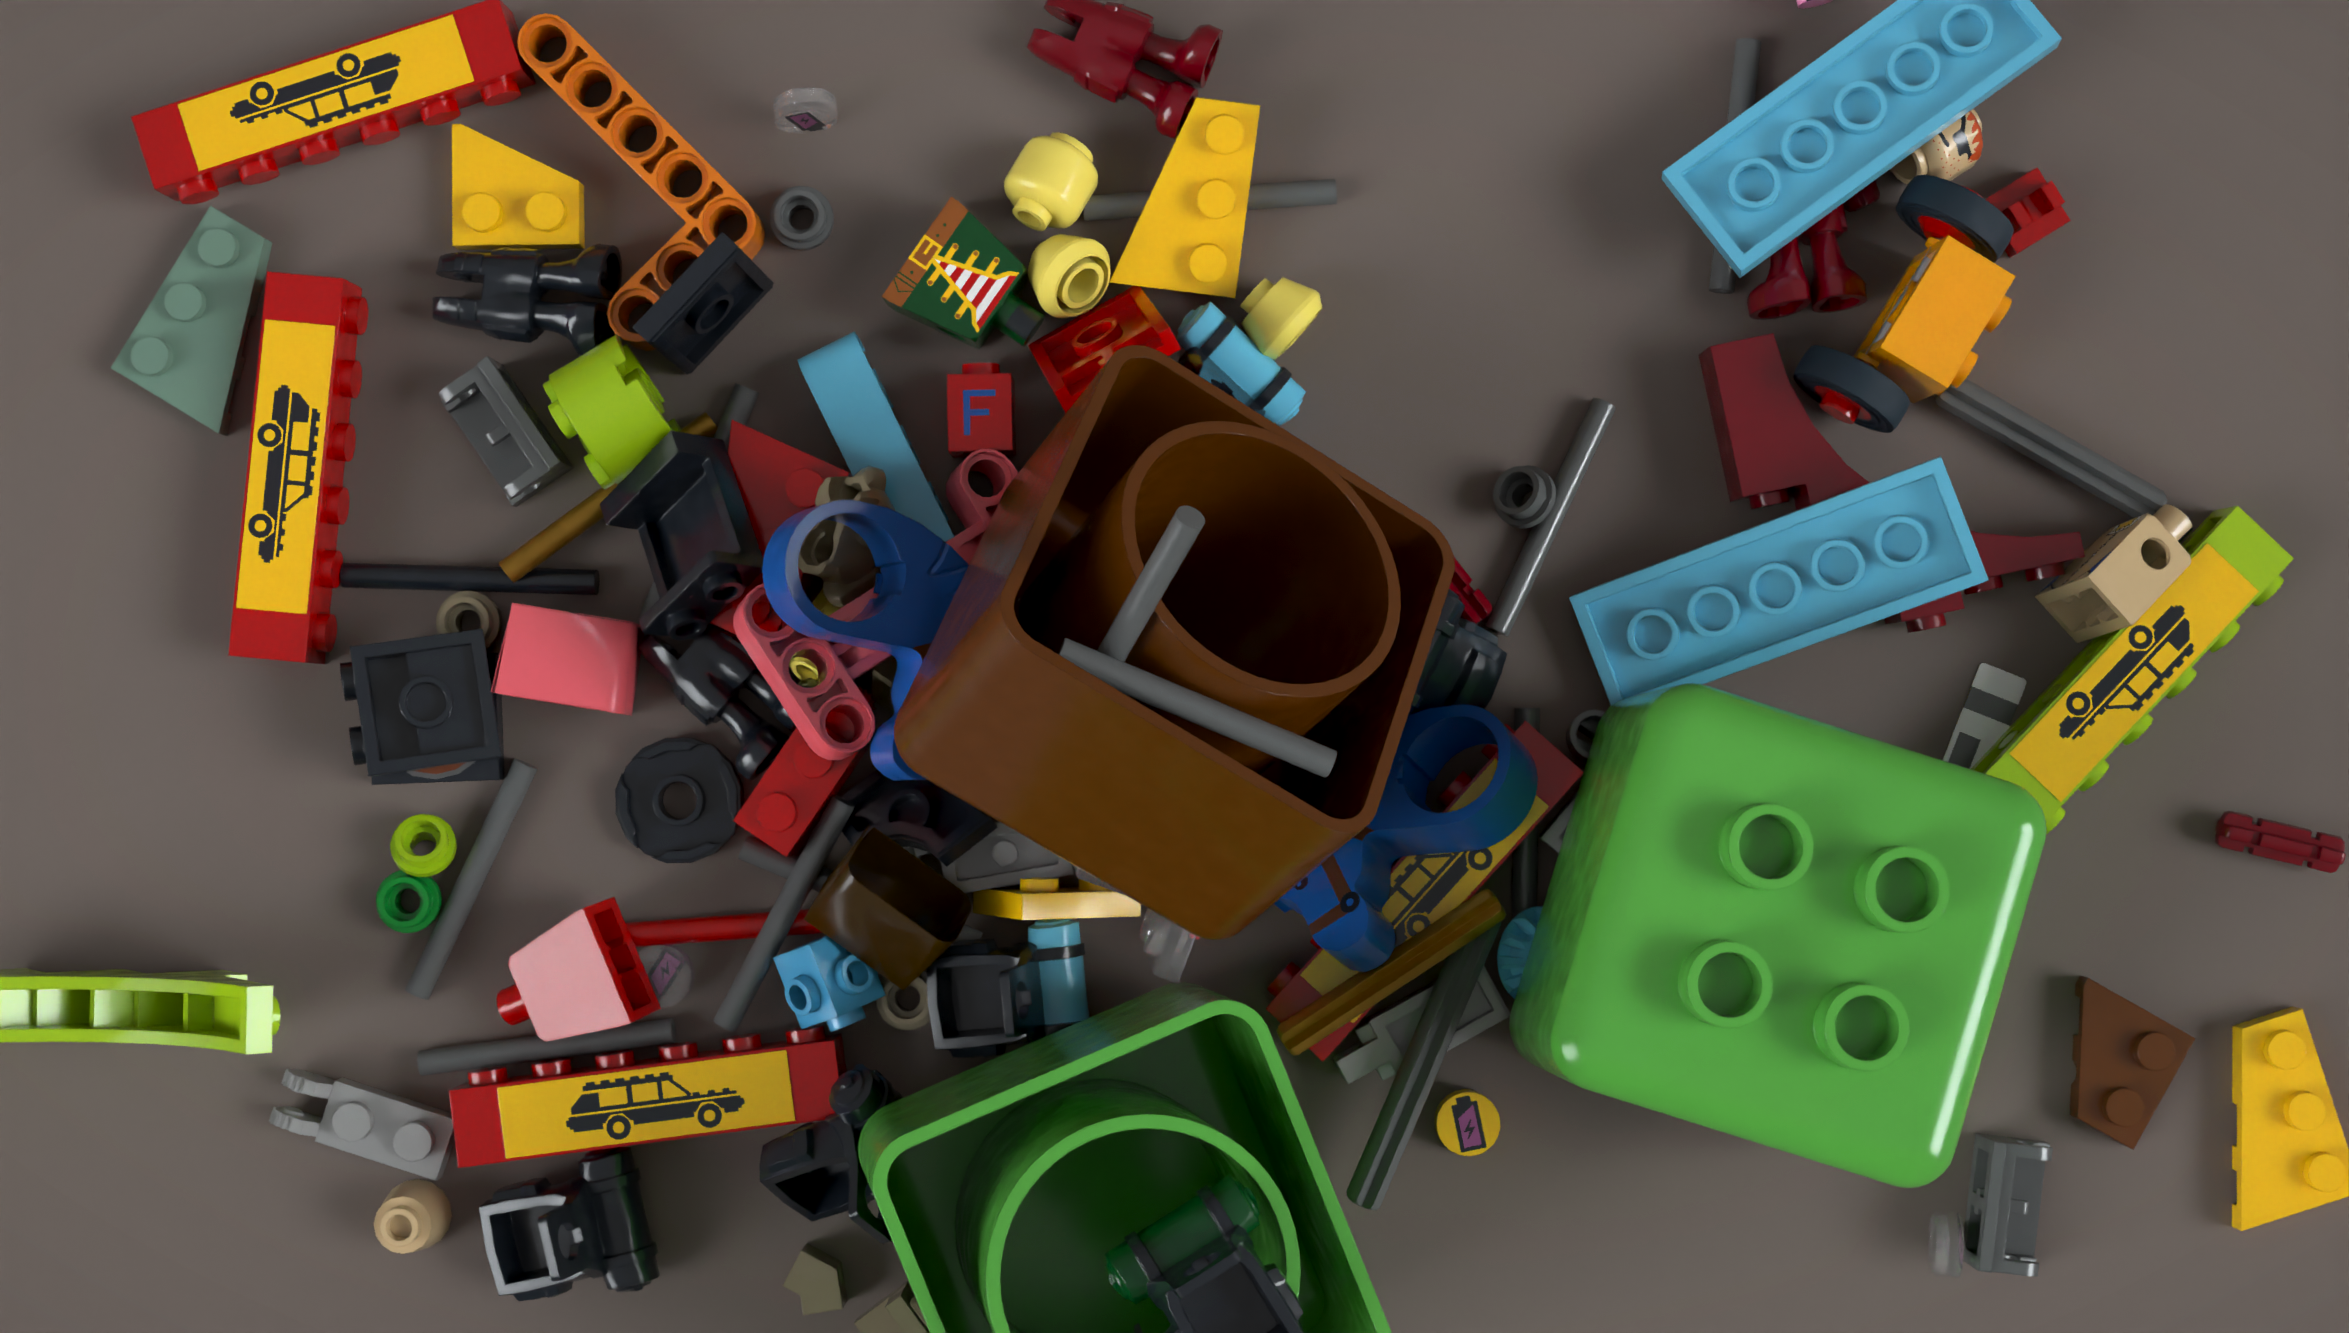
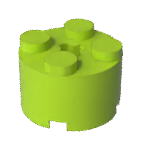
[543,334,681,489]

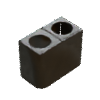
[804,825,972,990]

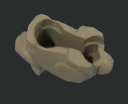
[798,466,895,607]

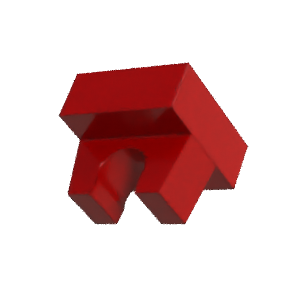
[1985,167,2071,258]

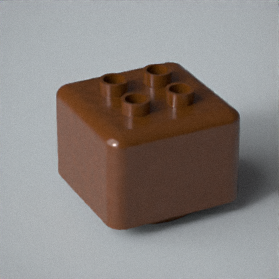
[894,345,1455,940]

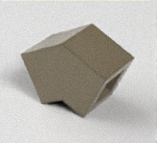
[783,1243,847,1315]

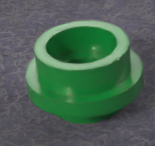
[376,870,442,933]

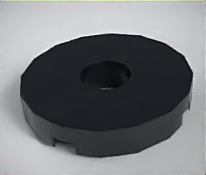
[615,738,744,863]

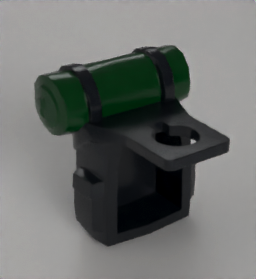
[1105,1174,1304,1333]

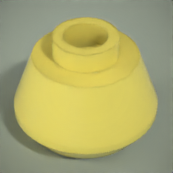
[1028,234,1111,318]
[1240,277,1322,360]

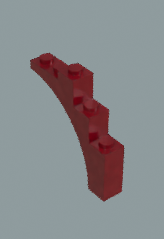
[1699,333,2085,633]

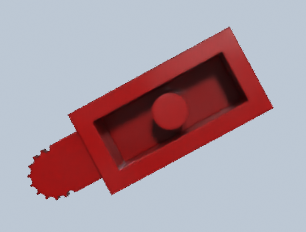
[733,686,876,857]

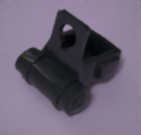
[1405,589,1507,724]
[759,1064,904,1244]
[479,1147,660,1301]

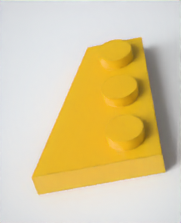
[1109,97,1260,298]
[2232,1006,2349,1231]

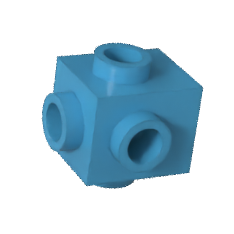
[773,936,886,1032]

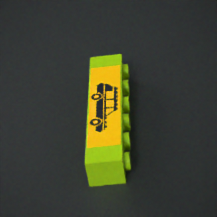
[1971,506,2294,834]

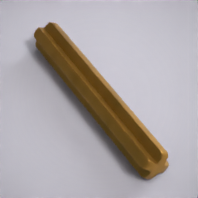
[1276,889,1506,1056]

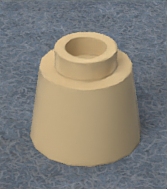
[374,1179,452,1254]

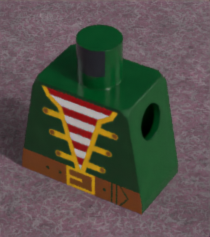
[882,196,1045,349]

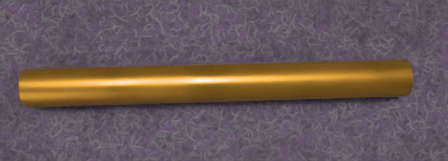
[499,412,718,583]

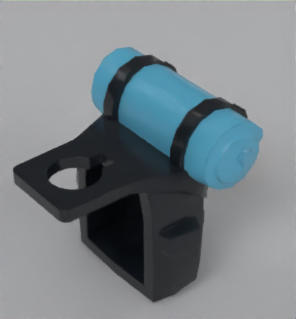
[1176,302,1306,426]
[927,919,1089,1058]

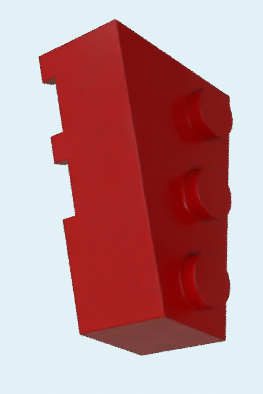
[710,420,853,634]

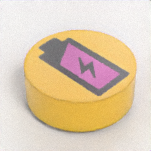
[1434,1089,1500,1156]

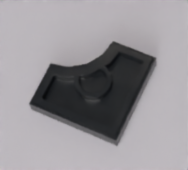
[841,769,998,867]

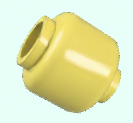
[1004,132,1098,231]

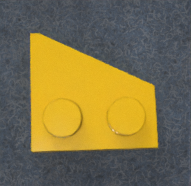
[452,124,585,250]
[973,876,1141,920]

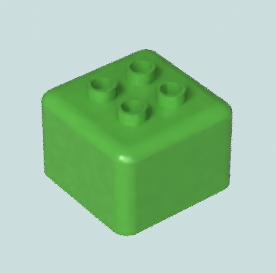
[1509,683,2047,1188]
[858,982,1391,1333]

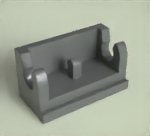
[438,356,573,507]
[1963,1133,2053,1277]

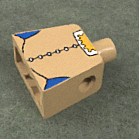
[2035,504,2193,643]

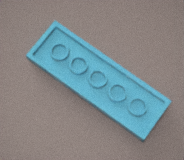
[1662,0,2062,278]
[1569,456,1989,706]

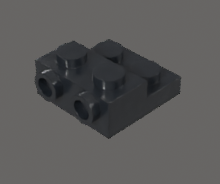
[340,629,502,777]

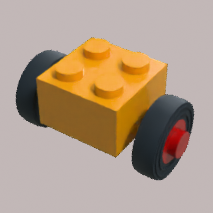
[1793,175,2016,433]

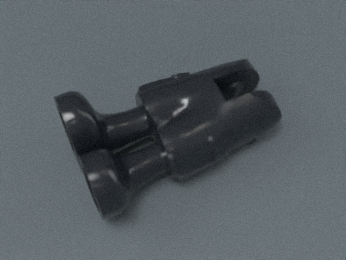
[433,243,622,356]
[637,623,818,781]

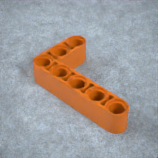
[517,13,765,351]

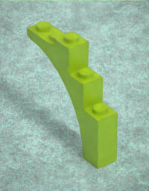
[0,968,280,1055]

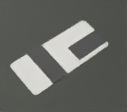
[1943,663,2026,769]

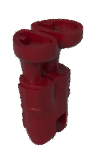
[1027,0,1223,140]
[1747,204,1867,320]

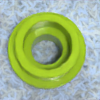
[390,814,457,877]

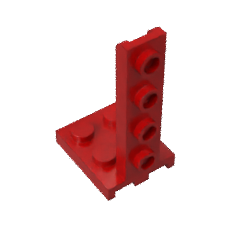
[1028,286,1181,413]

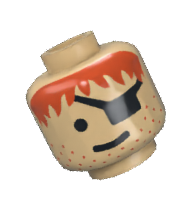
[1890,109,1983,184]

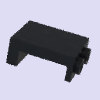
[600,430,763,640]

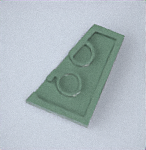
[111,206,272,436]

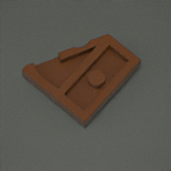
[2070,976,2196,1150]

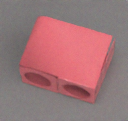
[491,603,644,716]

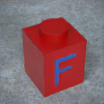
[947,363,1016,458]

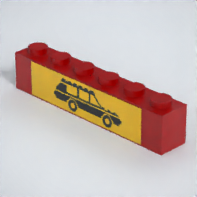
[131,0,536,205]
[228,271,368,664]
[1266,720,1584,1062]
[449,1025,847,1168]

